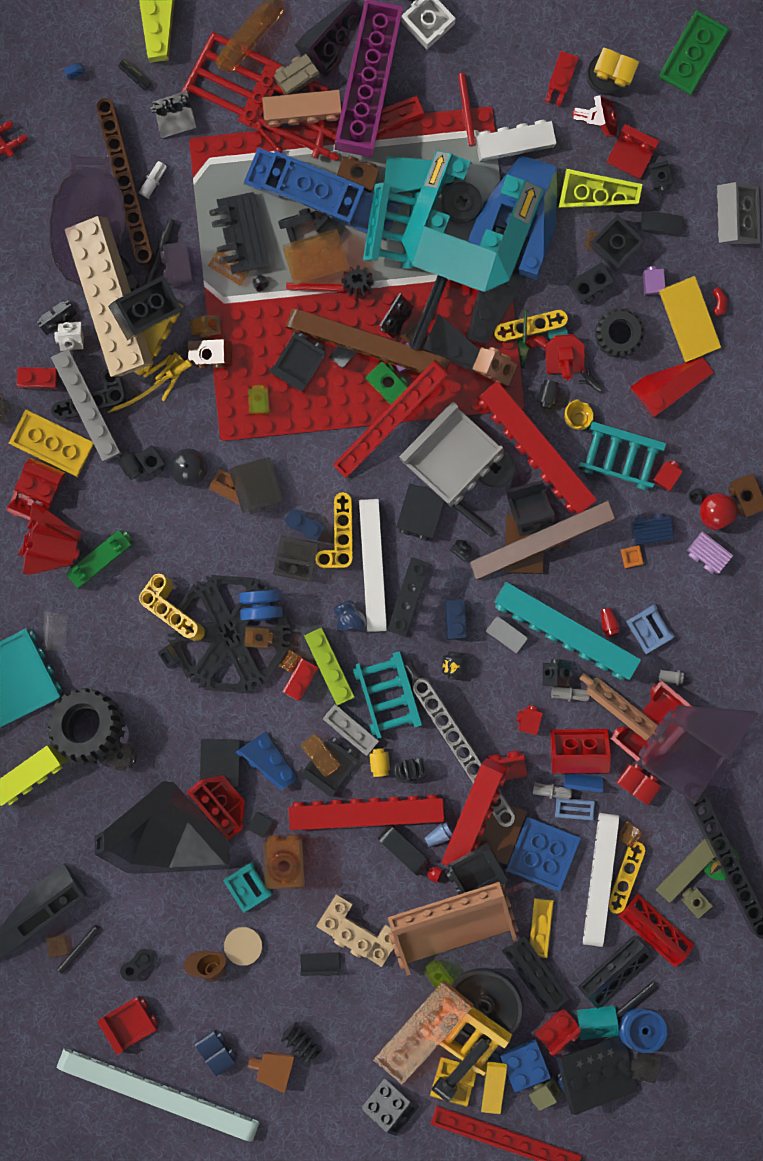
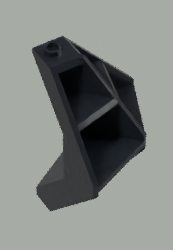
[95,781,230,874]

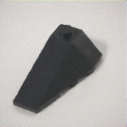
[295,0,364,76]

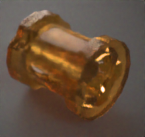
[278,649,302,674]

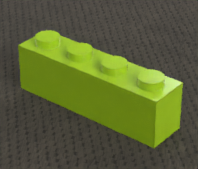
[304,627,355,705]

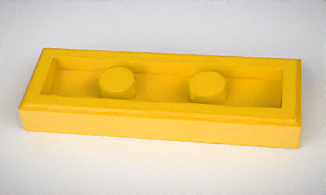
[529,898,554,958]
[481,1062,507,1114]

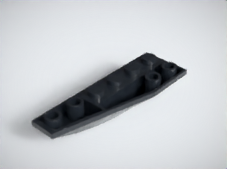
[0,864,87,958]

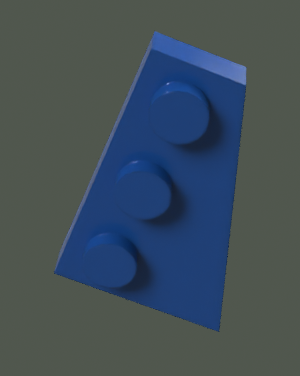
[235,732,297,790]

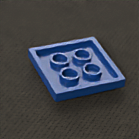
[506,817,581,892]

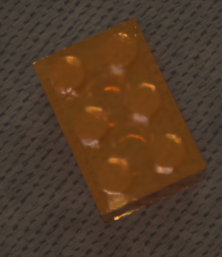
[283,228,349,285]

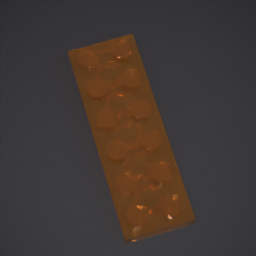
[373,980,474,1085]

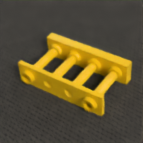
[420,990,512,1076]

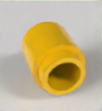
[369,748,390,777]

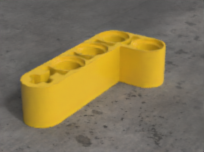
[316,492,352,568]
[139,574,205,641]

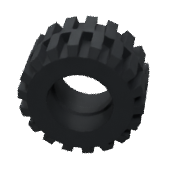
[595,308,645,358]

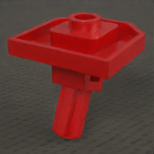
[572,96,618,138]
[545,334,585,381]

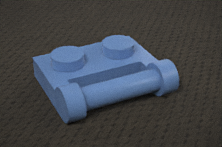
[626,604,675,654]

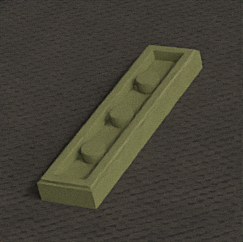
[655,838,721,903]

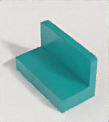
[577,1006,619,1040]

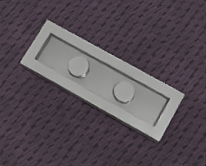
[323,704,379,756]

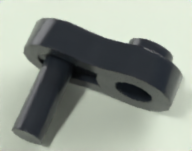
[278,208,316,246]
[120,949,154,981]

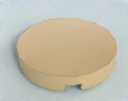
[224,927,262,965]

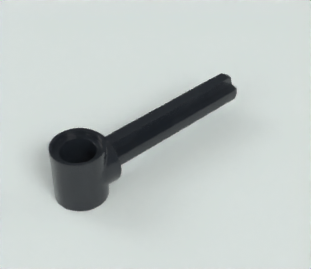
[432,1039,490,1102]

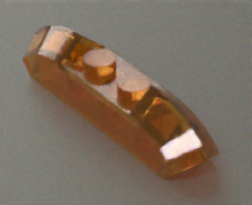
[215,0,284,73]

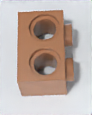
[473,347,517,386]

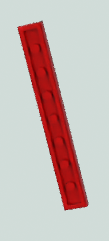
[333,360,449,478]
[430,1105,582,1161]

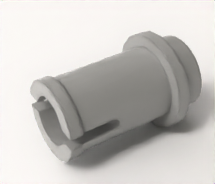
[659,669,684,685]

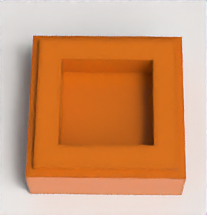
[620,545,644,568]

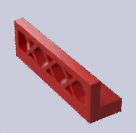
[618,894,695,967]

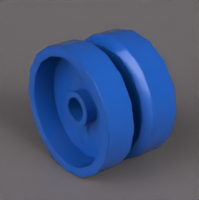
[239,590,283,621]
[619,1008,667,1053]

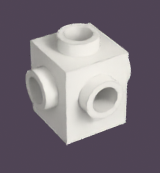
[55,322,84,351]

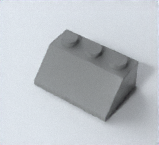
[717,182,761,244]

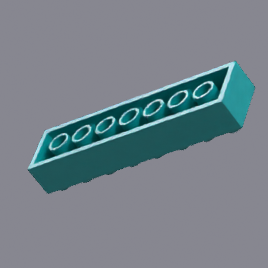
[493,582,641,681]

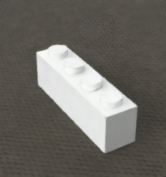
[475,120,556,162]

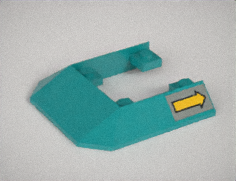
[402,151,544,292]

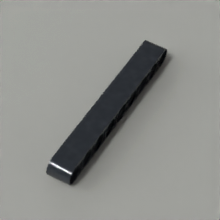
[683,783,763,939]

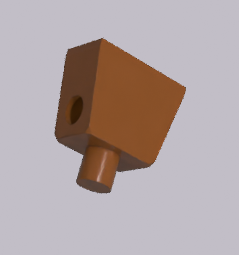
[247,1051,295,1093]

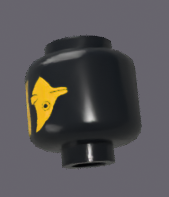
[441,651,467,680]

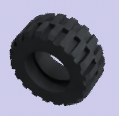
[47,688,125,765]

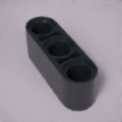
[377,825,431,876]

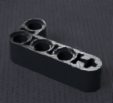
[51,369,126,420]

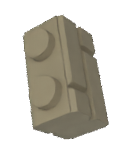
[274,54,319,95]

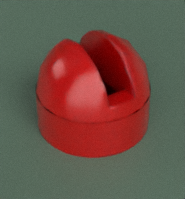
[427,867,443,883]

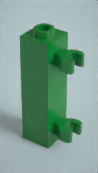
[65,530,133,589]

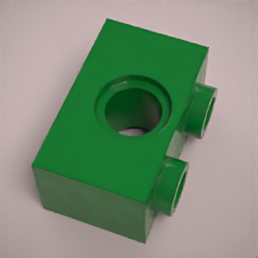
[365,362,409,405]

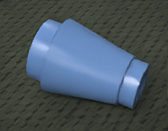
[425,822,454,847]

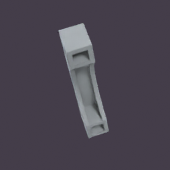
[51,349,121,462]

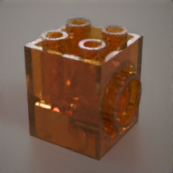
[263,834,306,889]

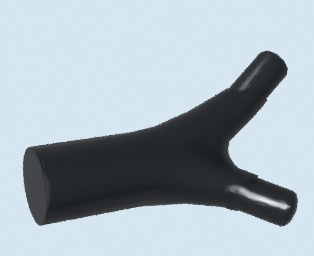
[579,368,604,393]
[404,661,427,688]

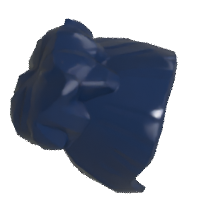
[334,600,367,631]

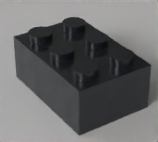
[108,276,182,340]

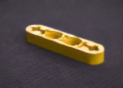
[494,310,568,342]
[608,841,645,913]

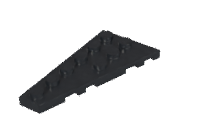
[466,227,530,344]

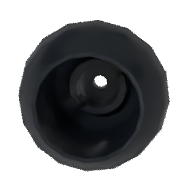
[169,448,208,486]

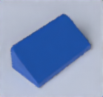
[563,773,603,792]

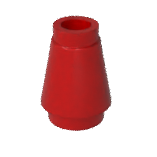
[600,608,621,637]

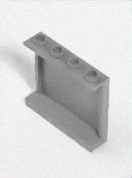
[399,402,504,507]

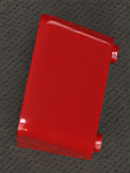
[610,681,702,774]

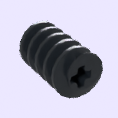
[281,1022,322,1065]

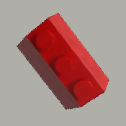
[550,729,611,774]

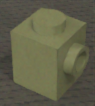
[681,887,712,919]
[529,1078,564,1111]

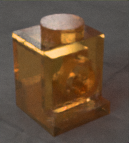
[190,315,221,338]
[244,627,273,648]

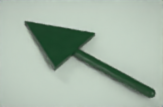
[518,310,530,369]

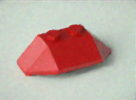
[187,776,245,841]

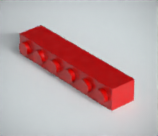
[441,758,508,866]

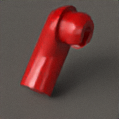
[712,287,728,316]
[526,335,549,351]

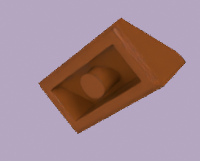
[209,468,253,506]

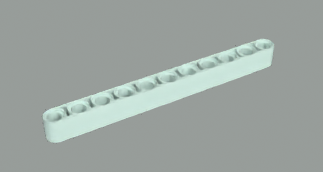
[57,1048,259,1142]

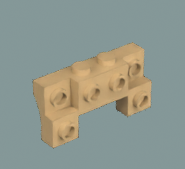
[316,893,396,967]

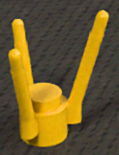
[143,352,184,401]

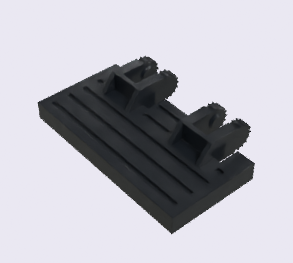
[209,192,270,275]

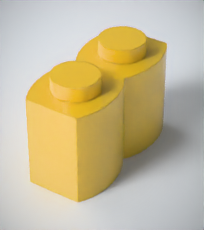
[594,48,639,87]

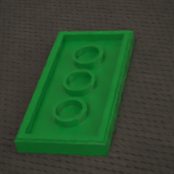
[658,10,729,96]

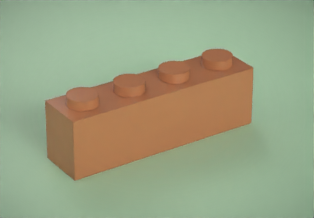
[262,90,341,127]

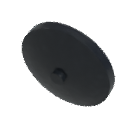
[448,968,524,1043]

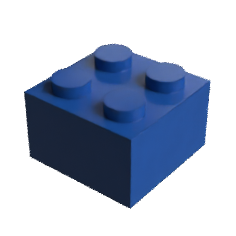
[500,1039,551,1092]

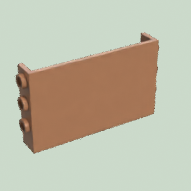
[388,882,519,976]

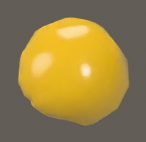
[564,400,593,430]

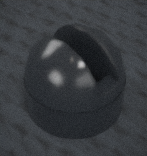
[252,275,269,292]
[689,488,706,505]

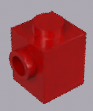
[516,705,543,735]

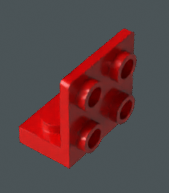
[606,124,659,179]
[488,750,527,780]
[534,1007,581,1056]

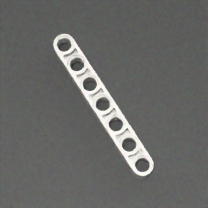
[359,499,386,632]
[583,813,619,947]

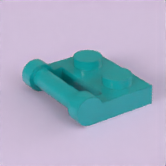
[223,861,273,913]

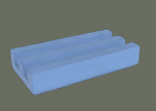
[555,798,595,820]

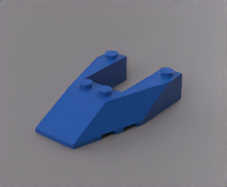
[467,155,557,280]

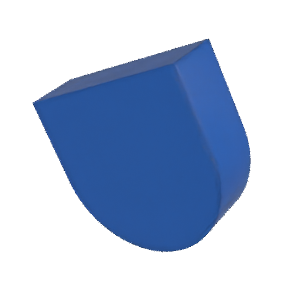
[64,63,85,80]

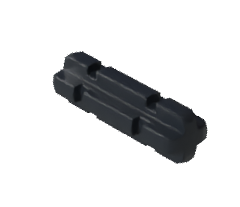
[118,59,151,90]

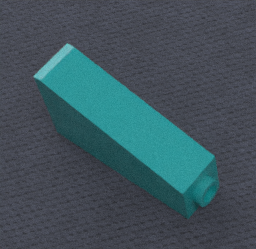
[384,156,458,195]

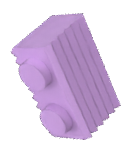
[687,532,733,574]

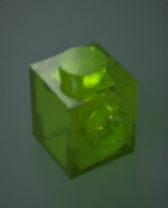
[248,385,269,414]
[424,960,454,992]

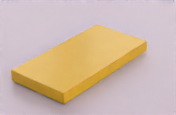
[659,276,721,362]
[9,409,94,477]

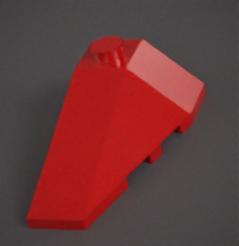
[630,357,714,418]

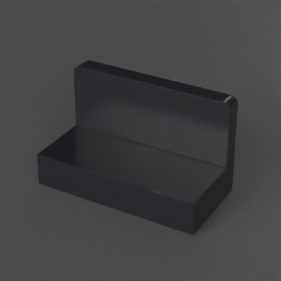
[300,952,339,976]

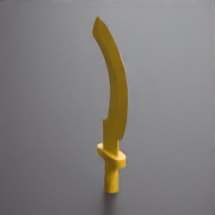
[108,359,192,413]

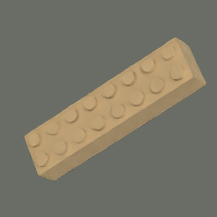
[64,216,153,377]

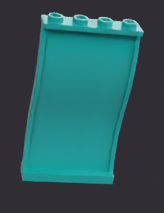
[0,628,63,727]

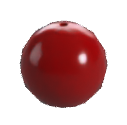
[699,493,738,530]

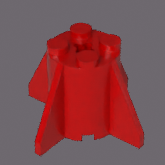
[17,503,81,575]

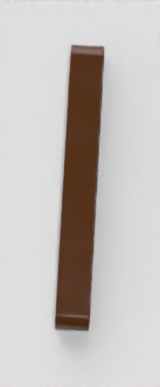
[96,98,153,266]
[285,309,450,380]

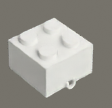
[401,0,456,50]

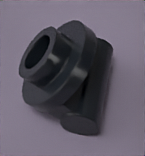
[450,540,472,562]

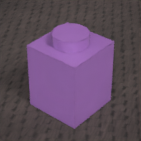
[643,266,665,296]

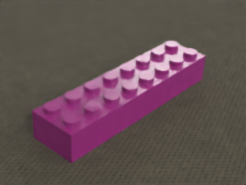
[334,0,403,158]

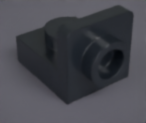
[314,214,344,246]

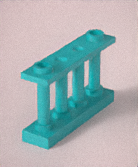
[363,183,420,270]
[578,422,666,491]
[353,651,422,739]

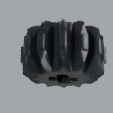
[341,265,374,299]
[394,758,427,783]

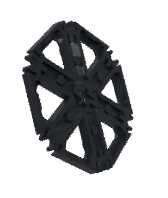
[168,575,291,693]

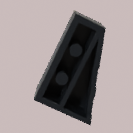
[423,314,480,374]

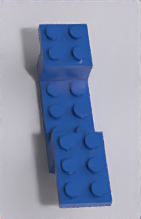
[244,148,400,242]

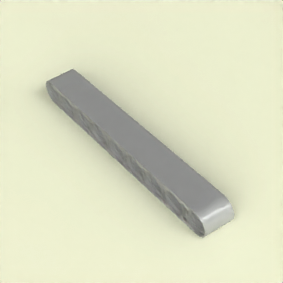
[413,678,515,827]

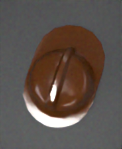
[184,951,227,982]

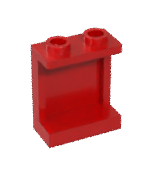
[97,995,159,1055]

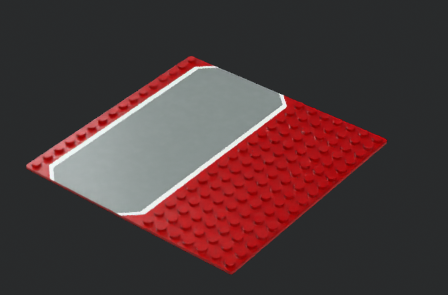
[189,107,524,441]

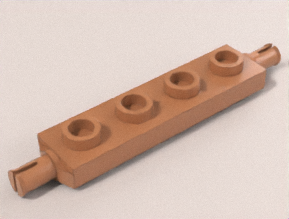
[579,673,665,744]

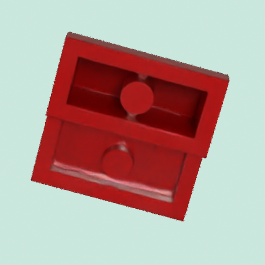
[14,458,66,505]

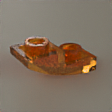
[300,733,341,777]

